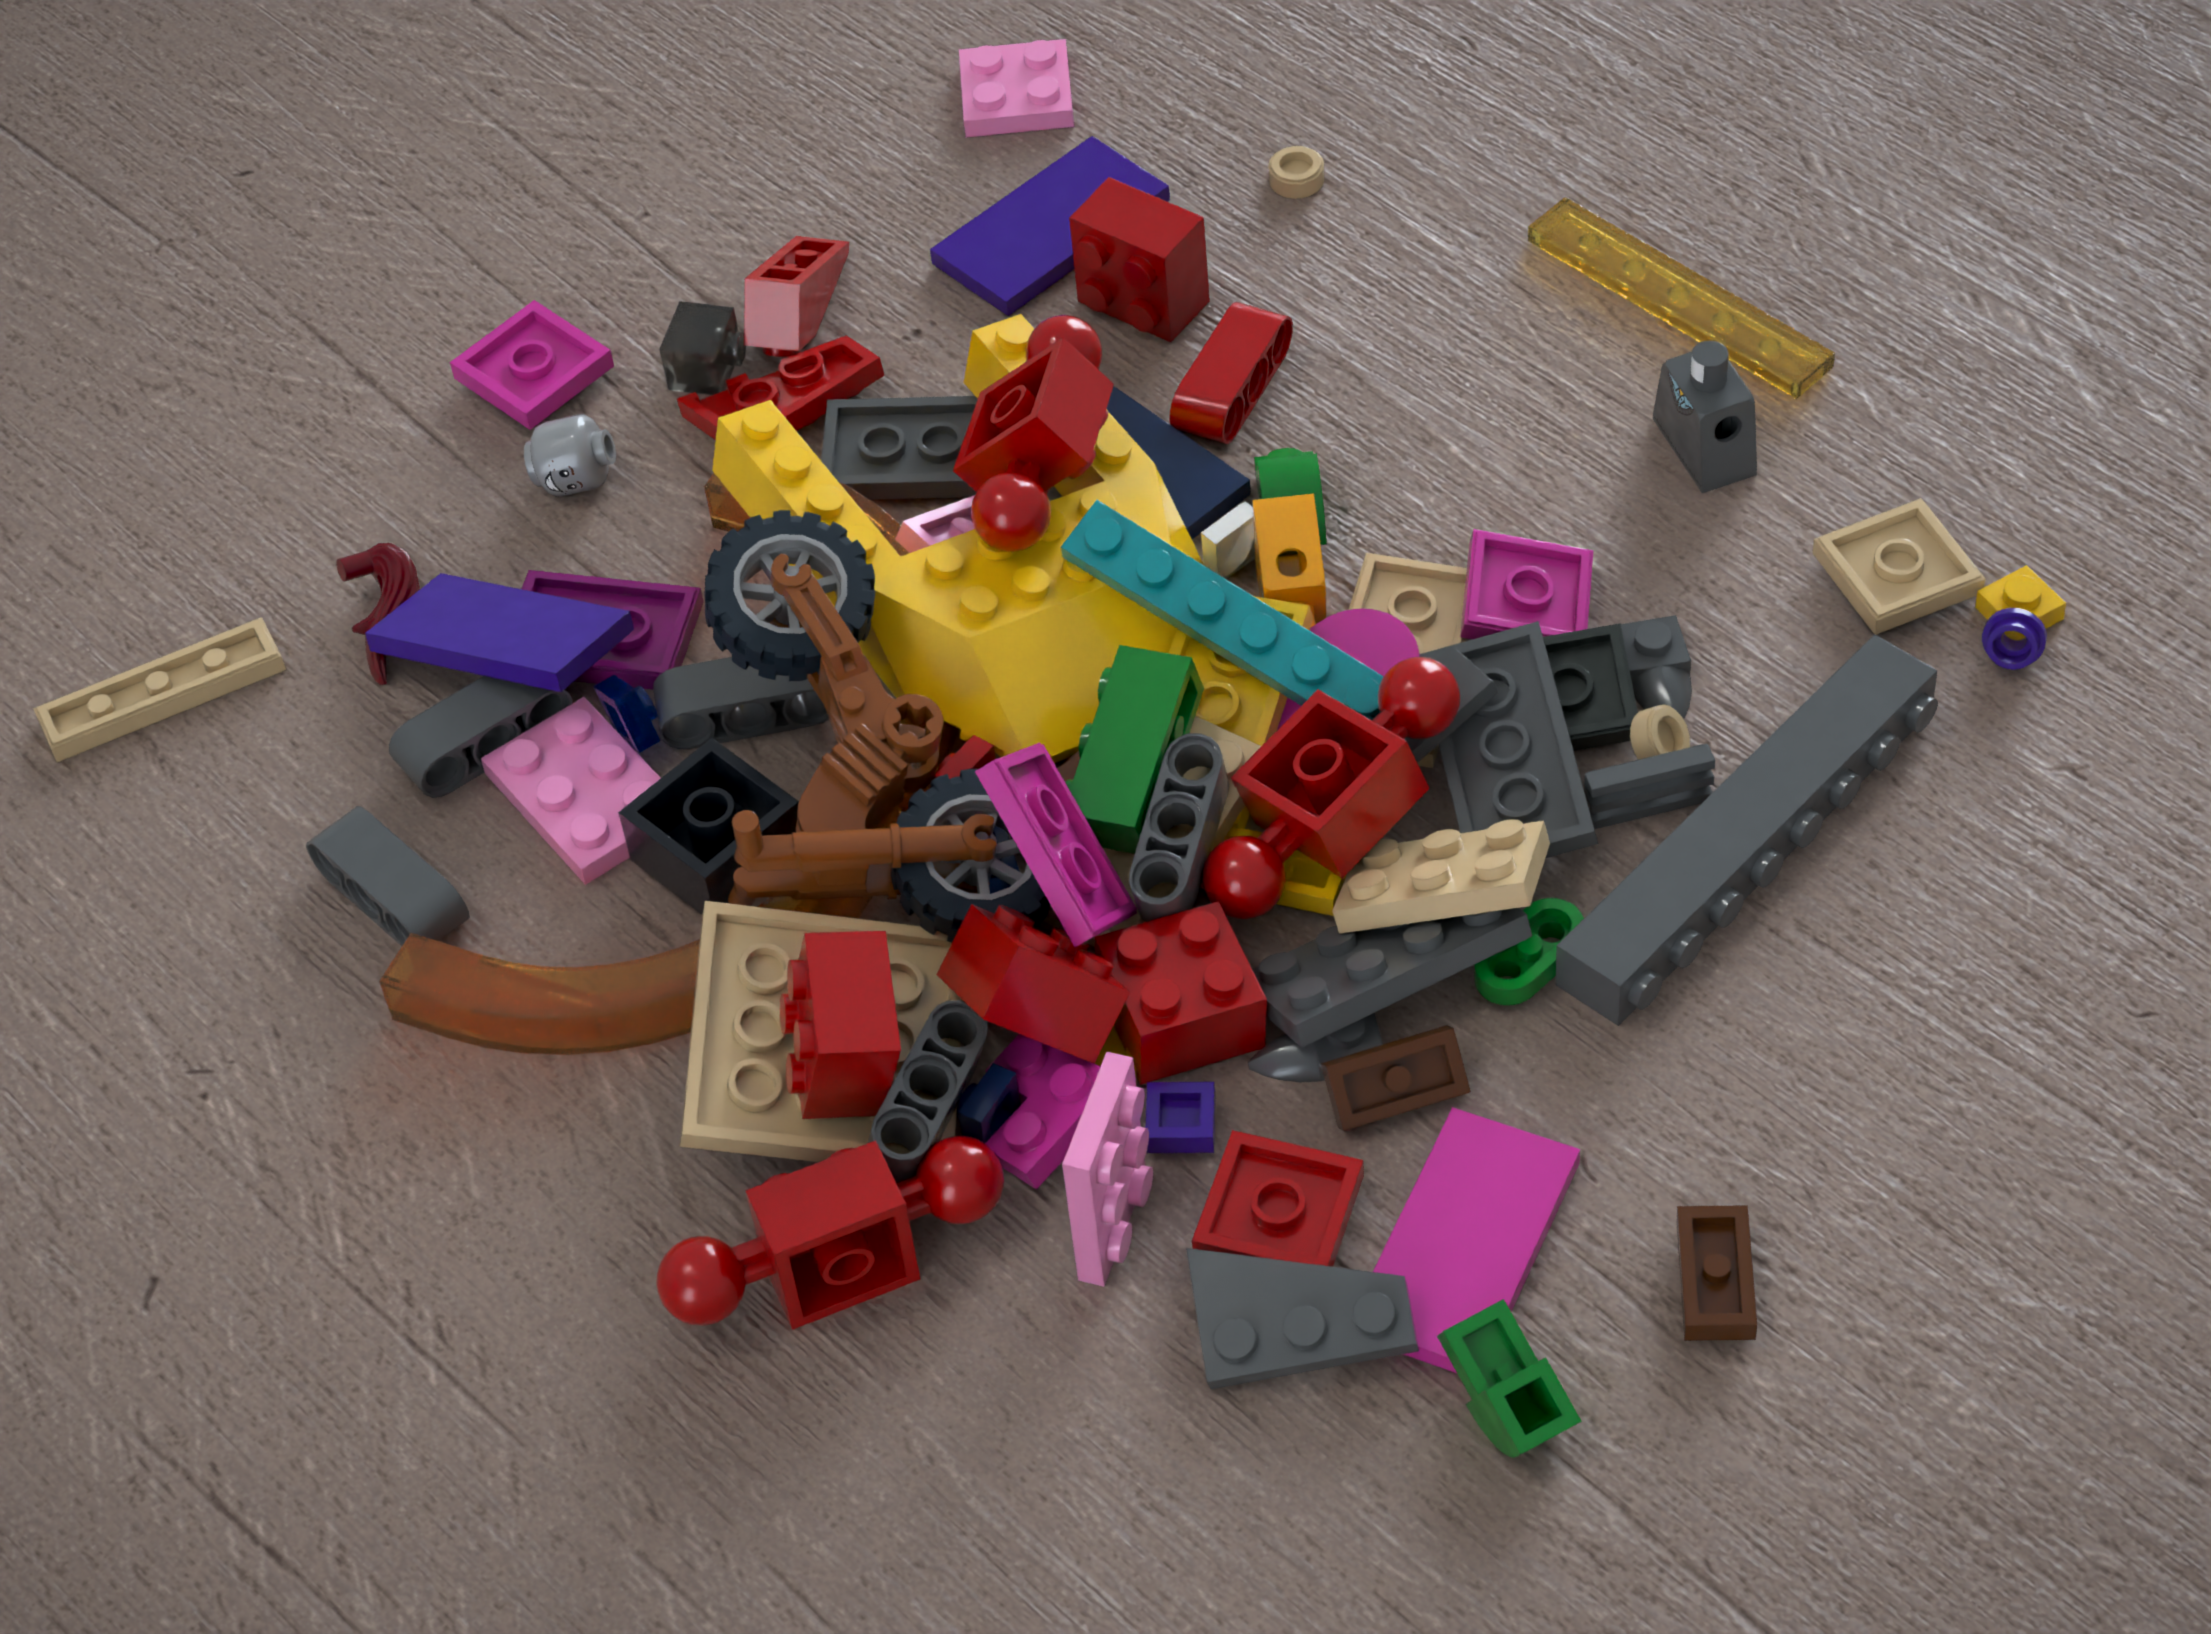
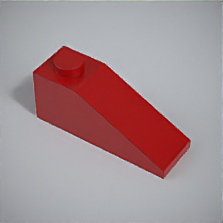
[744,236,849,357]

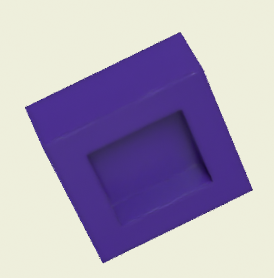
[1145,1082,1216,1153]

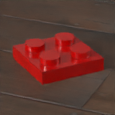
[1192,1130,1364,1267]

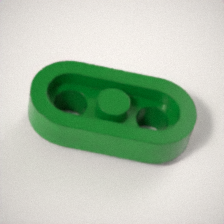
[1474,898,1584,1006]

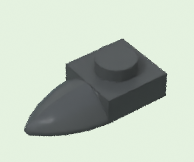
[1621,615,1692,719]
[1248,1013,1383,1082]

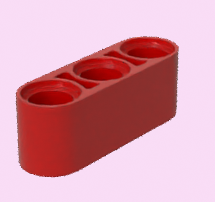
[1169,301,1293,445]

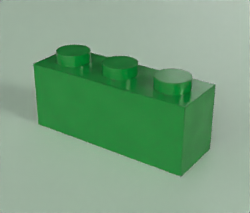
[1065,645,1204,854]

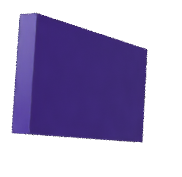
[930,136,1170,316]
[365,573,634,692]

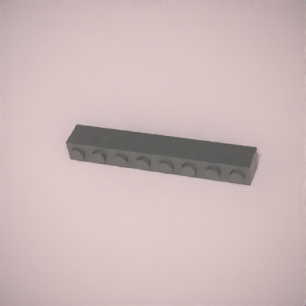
[1556,634,1938,1026]

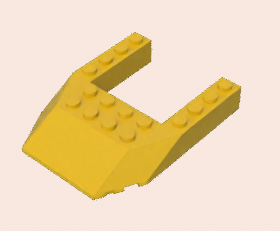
[712,314,1204,763]

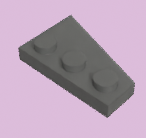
[1186,1248,1419,1389]

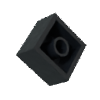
[618,738,799,915]

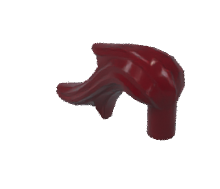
[336,543,420,685]

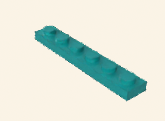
[1061,500,1384,720]

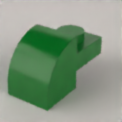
[1254,448,1327,545]
[1437,1299,1582,1458]

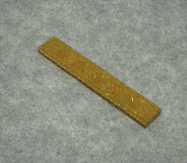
[1528,197,1835,399]

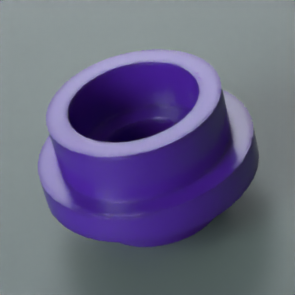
[1982,608,2047,670]

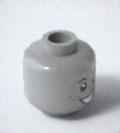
[524,414,616,497]

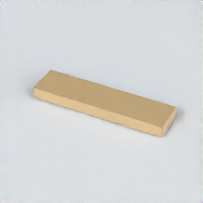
[33,617,286,762]

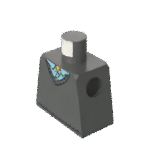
[1653,341,1757,493]

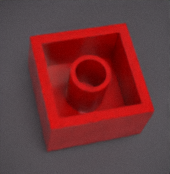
[1069,177,1210,342]
[1094,901,1267,1085]
[936,904,1130,1064]
[780,930,901,1119]

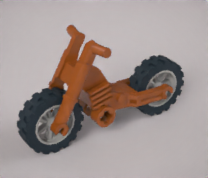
[704,510,1050,943]

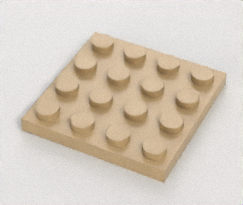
[680,901,963,1162]

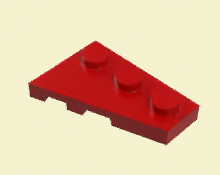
[676,335,885,440]

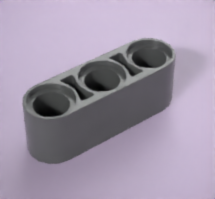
[653,657,829,749]
[389,676,572,798]
[1129,733,1229,922]
[306,806,470,957]
[867,1000,988,1183]

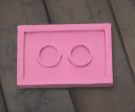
[481,697,661,885]
[1062,1052,1153,1287]

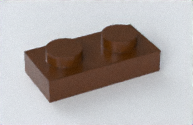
[1320,1025,1471,1131]
[1676,1205,1757,1341]

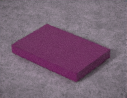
[521,570,704,690]

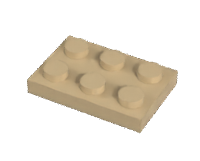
[1332,819,1550,934]

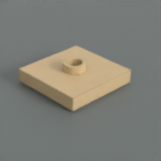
[1813,498,1985,635]

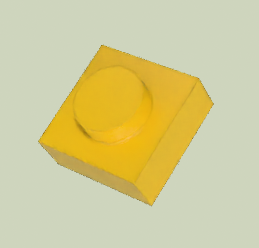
[1975,565,2066,640]

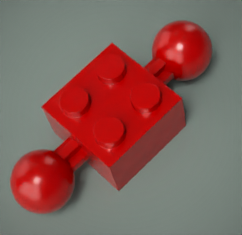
[953,315,1114,552]
[1202,657,1460,919]
[656,1136,1004,1330]

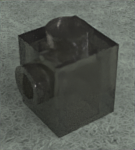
[659,301,746,395]

